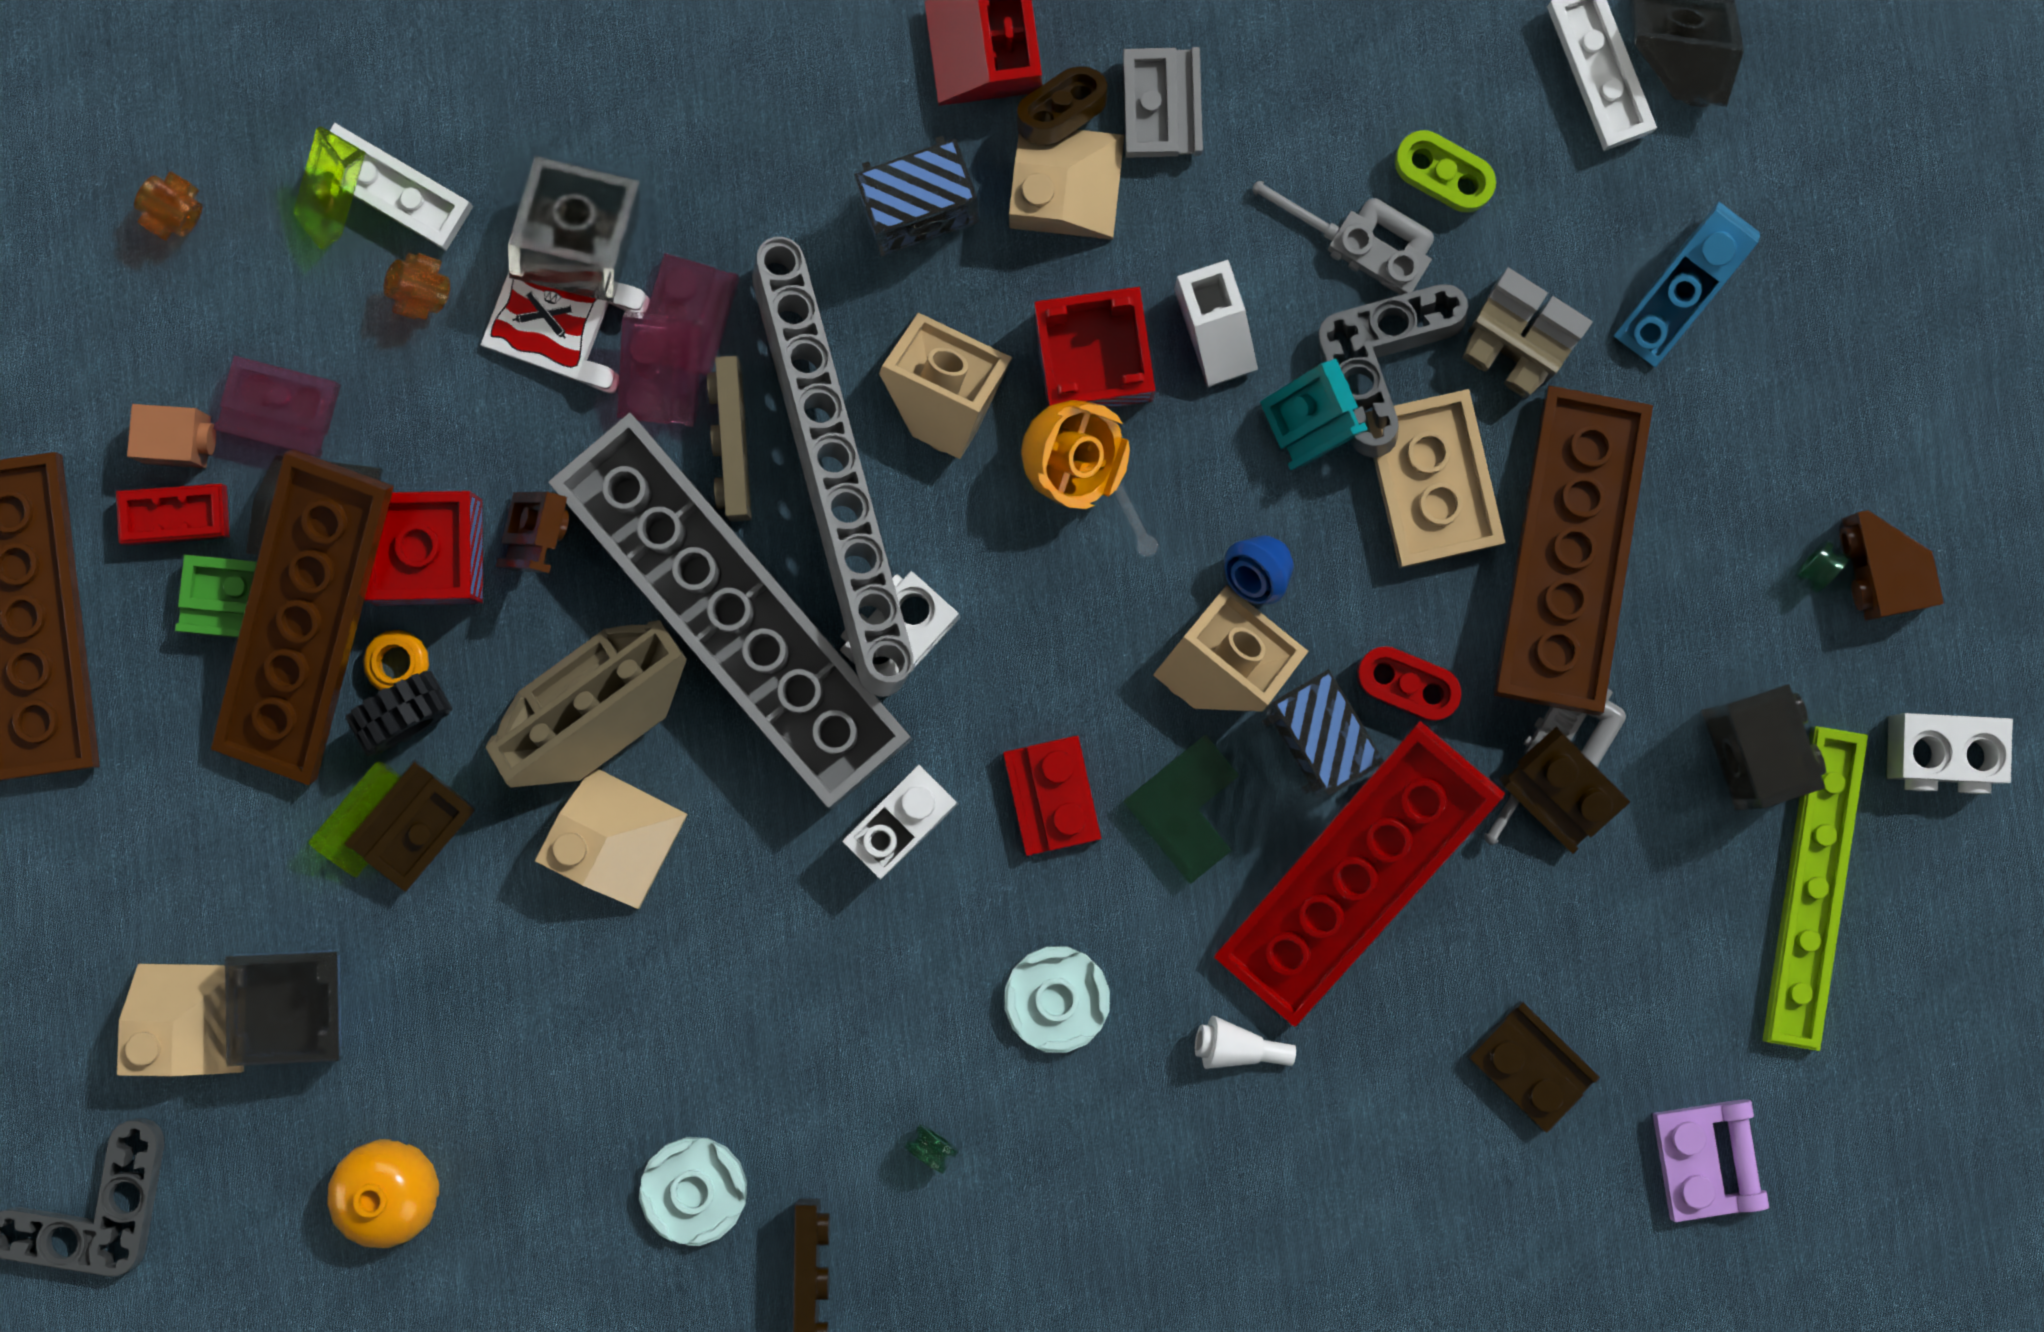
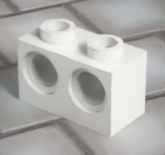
[840,571,960,676]
[1887,713,2013,794]

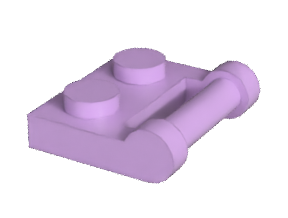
[1652,1099,1769,1222]

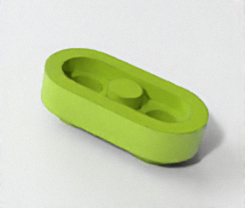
[1395,130,1496,213]

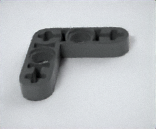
[1318,284,1468,458]
[0,1118,164,1276]

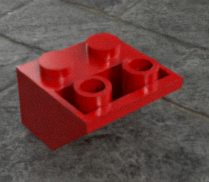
[924,0,1042,106]

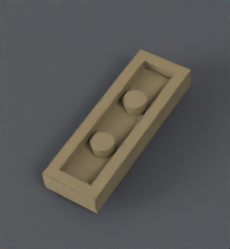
[707,356,752,522]

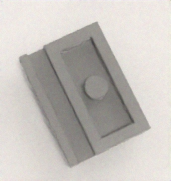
[1123,47,1203,158]

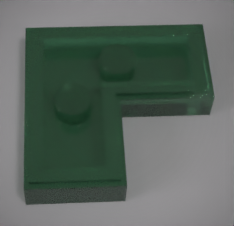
[1123,734,1239,884]

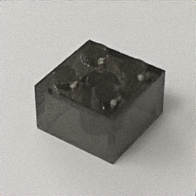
[508,156,640,303]
[1701,684,1826,810]

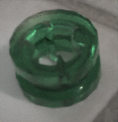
[1795,540,1849,593]
[904,1123,959,1174]

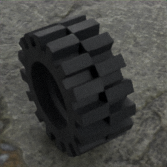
[345,671,453,756]

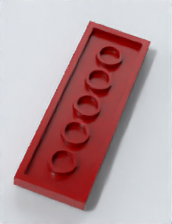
[1214,721,1505,1027]

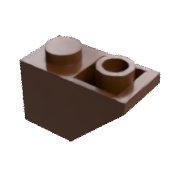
[1840,510,1944,621]

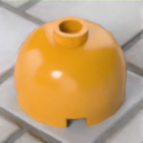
[1021,400,1130,509]
[327,1139,440,1248]

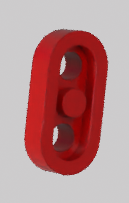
[1356,646,1462,721]

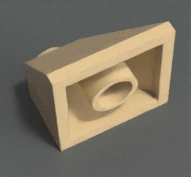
[1009,130,1125,240]
[879,312,1013,459]
[1153,585,1309,712]
[535,768,688,909]
[117,964,247,1076]

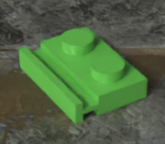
[175,554,257,638]

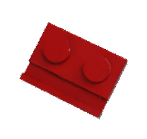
[1003,735,1102,856]

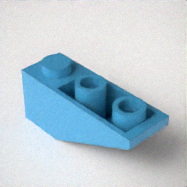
[1614,201,1760,368]

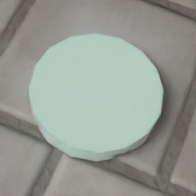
[1005,946,1110,1053]
[639,1137,747,1246]

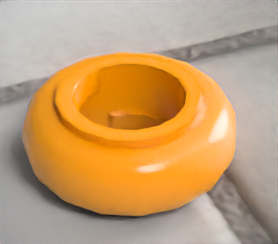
[363,630,429,691]

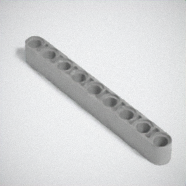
[752,237,914,697]

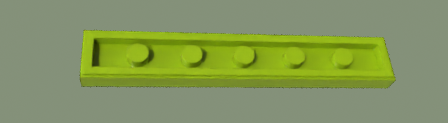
[1762,726,1868,1051]

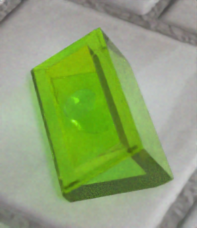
[293,126,366,249]
[308,762,400,878]

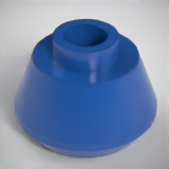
[1224,535,1294,605]

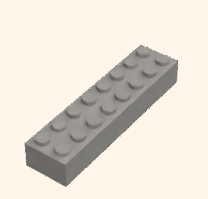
[548,412,913,809]

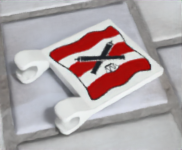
[481,248,650,394]

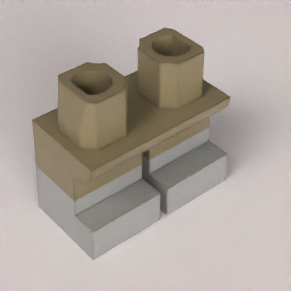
[1462,267,1593,399]

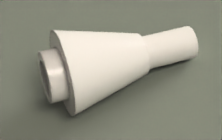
[1195,1015,1296,1069]

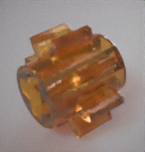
[134,171,203,241]
[383,253,450,320]

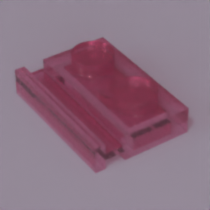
[634,253,740,377]
[617,311,703,427]
[214,356,341,458]

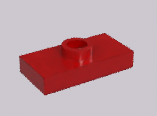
[116,483,230,546]

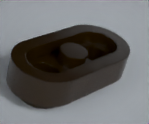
[1017,66,1107,145]

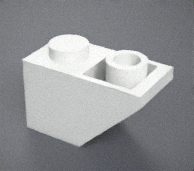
[1174,260,1258,388]
[843,765,958,879]

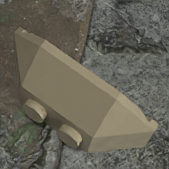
[485,620,687,788]

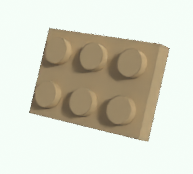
[1365,389,1506,569]

